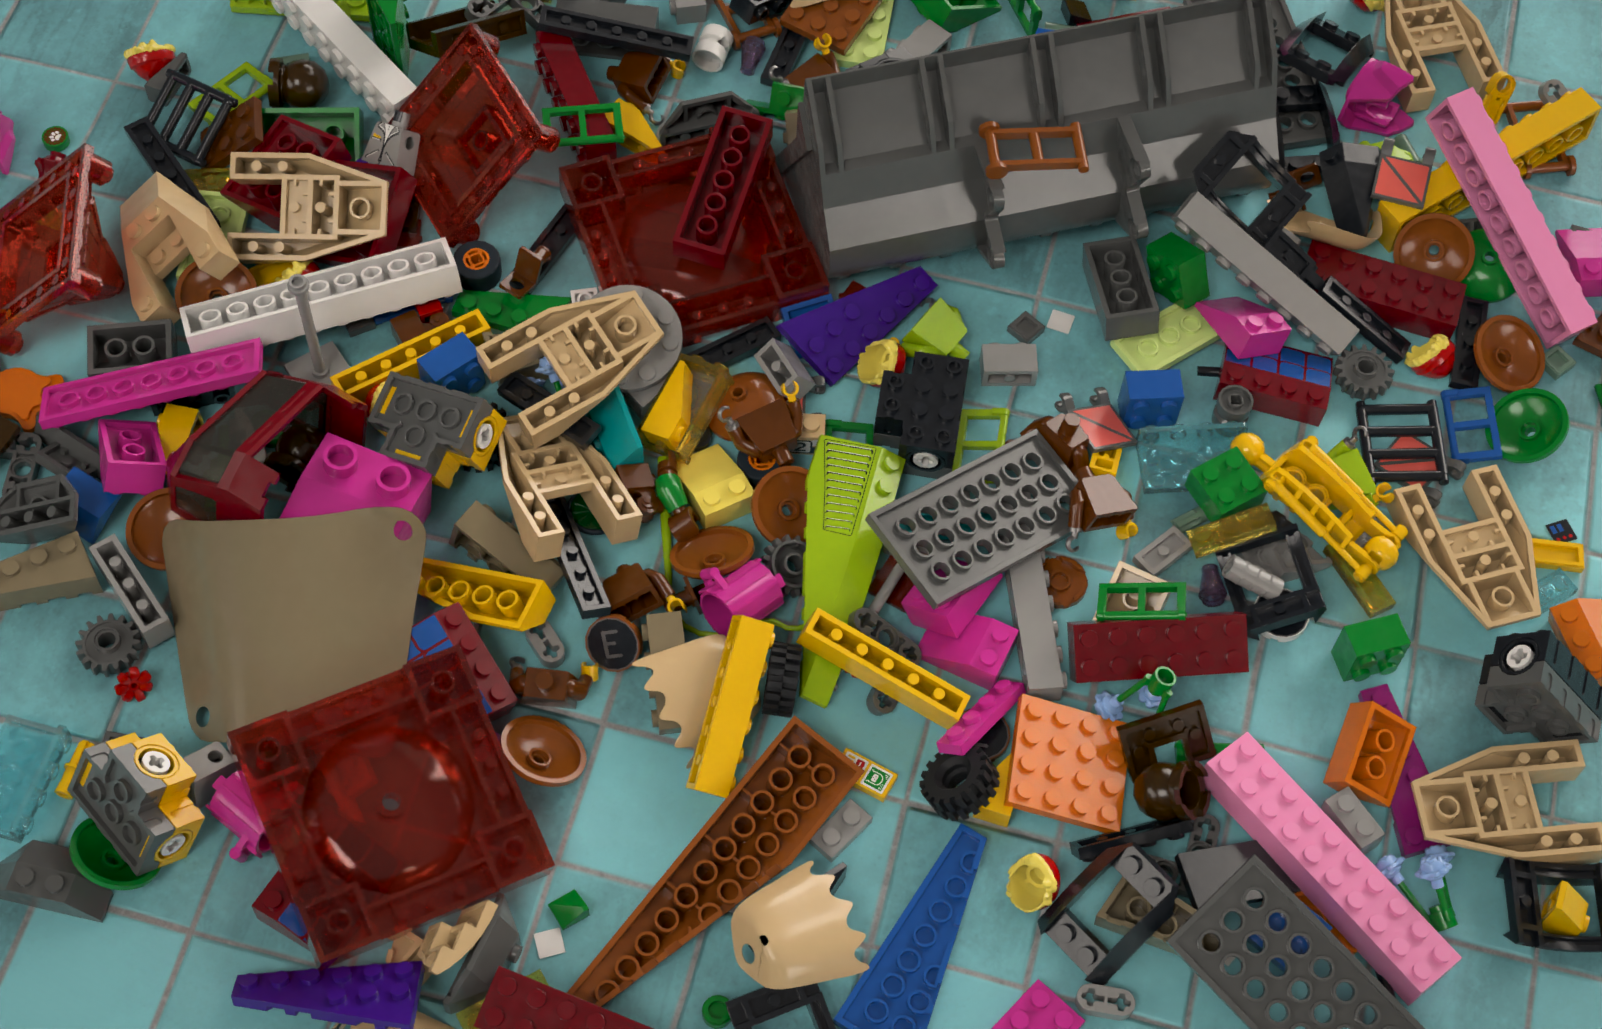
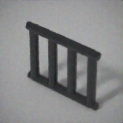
[147,68,238,168]
[1355,399,1449,485]

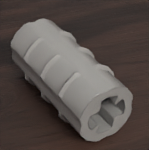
[1222,554,1285,600]

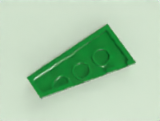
[451,290,572,332]

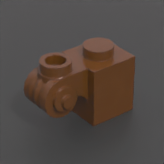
[389,309,450,345]
[614,463,663,523]

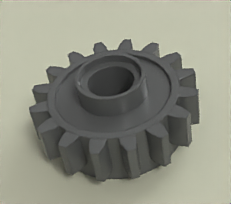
[1333,344,1395,401]
[760,534,806,598]
[75,613,143,677]

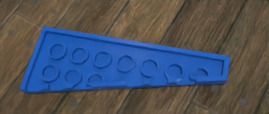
[833,823,987,1029]

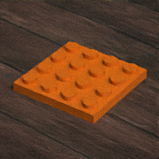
[1004,693,1127,833]

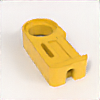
[1482,71,1516,124]

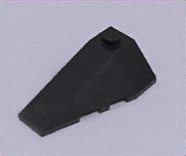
[1319,142,1381,237]

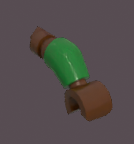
[655,450,700,542]

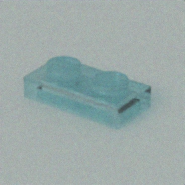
[1531,568,1578,620]

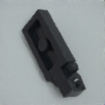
[1261,228,1326,291]

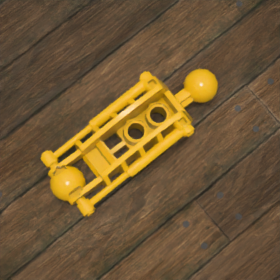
[1230,433,1408,583]

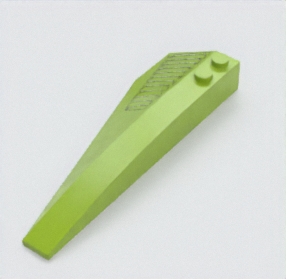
[799,435,906,709]

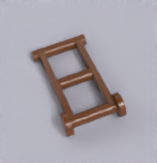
[713,0,782,51]
[1503,100,1577,180]
[978,121,1089,179]

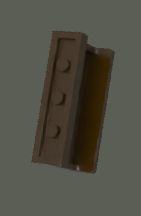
[406,0,527,58]

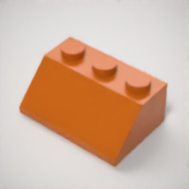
[1548,598,1602,686]
[1323,701,1417,807]

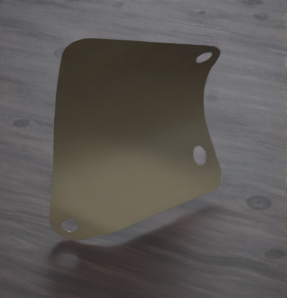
[162,507,426,759]

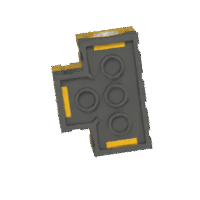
[367,371,507,489]
[67,732,205,876]

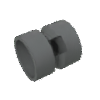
[1211,385,1254,435]

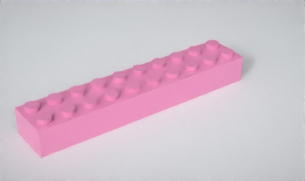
[1425,87,1598,349]
[1203,732,1462,1006]

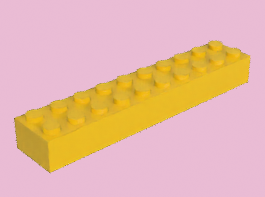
[1370,87,1602,253]

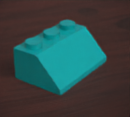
[585,385,644,470]

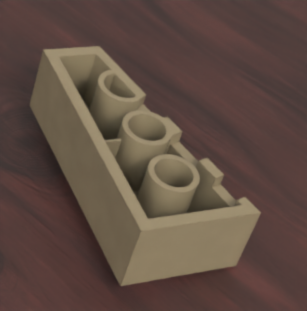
[449,500,564,592]
[0,531,103,611]
[1094,876,1219,956]

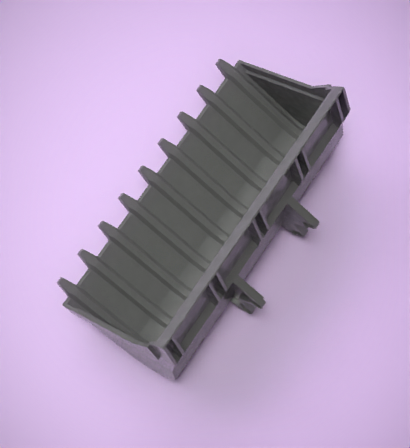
[773,0,1279,280]

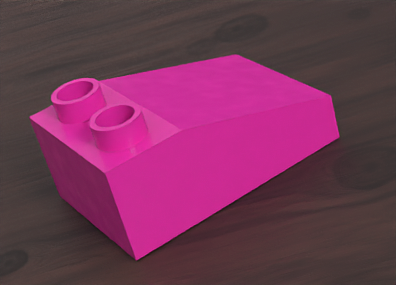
[280,432,432,540]

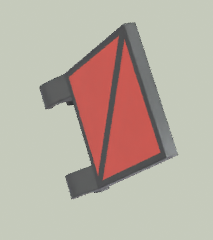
[1370,137,1436,210]
[1055,387,1138,453]
[1374,437,1466,508]

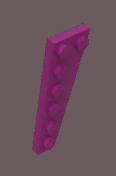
[1358,684,1451,859]

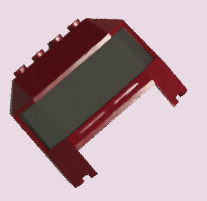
[166,370,368,521]

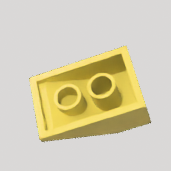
[677,444,754,529]

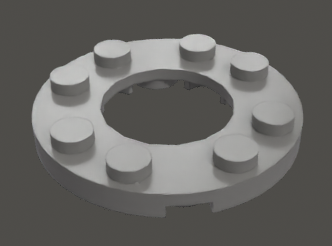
[589,285,683,393]

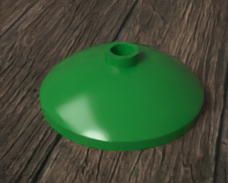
[1460,229,1516,303]
[1485,388,1570,464]
[69,818,161,890]

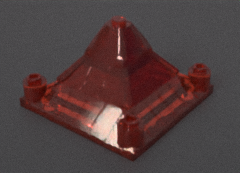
[387,22,560,248]
[0,143,125,356]

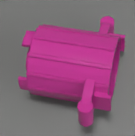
[698,558,786,637]
[205,764,305,863]

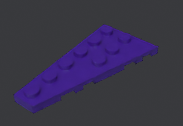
[776,266,938,387]
[231,961,425,1029]

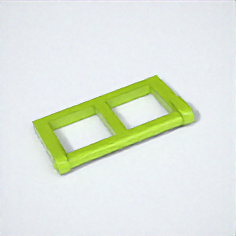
[188,61,273,125]
[952,408,1010,484]

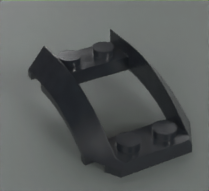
[1277,11,1374,87]
[1276,79,1340,182]
[1192,130,1312,245]
[1214,510,1327,641]
[1038,842,1179,986]
[1496,857,1602,952]
[725,983,836,1029]

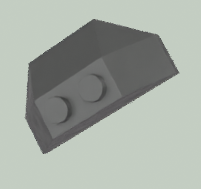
[659,91,760,150]
[0,474,79,544]
[0,840,114,923]
[443,892,523,1014]

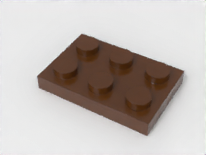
[200,96,263,178]

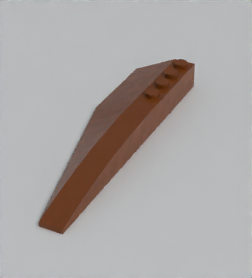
[567,715,865,1007]

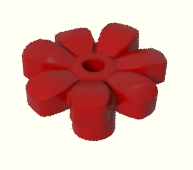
[114,666,153,702]

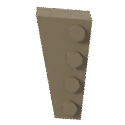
[641,611,685,735]

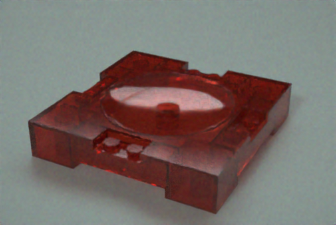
[559,126,830,356]
[227,644,555,971]

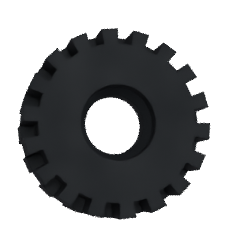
[762,641,802,718]
[919,745,1000,821]

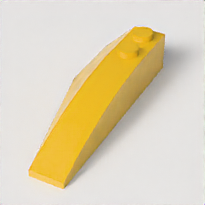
[418,557,556,632]

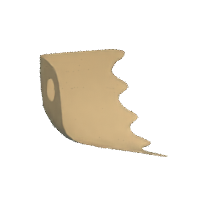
[1267,199,1382,250]
[632,634,761,769]
[731,861,869,989]

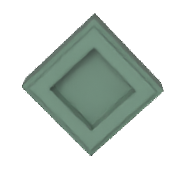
[1544,344,1576,381]

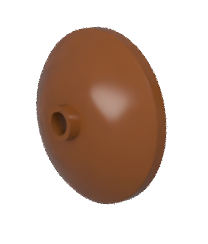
[1393,213,1475,282]
[175,261,257,314]
[1474,315,1545,393]
[705,372,785,441]
[751,466,808,543]
[125,488,212,571]
[669,526,755,580]
[499,715,587,787]

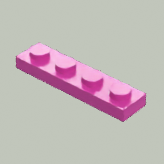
[936,680,1026,756]

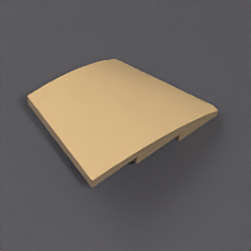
[417,900,498,975]

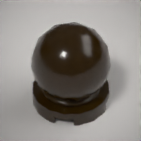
[268,58,330,108]
[263,424,326,493]
[1133,760,1211,821]

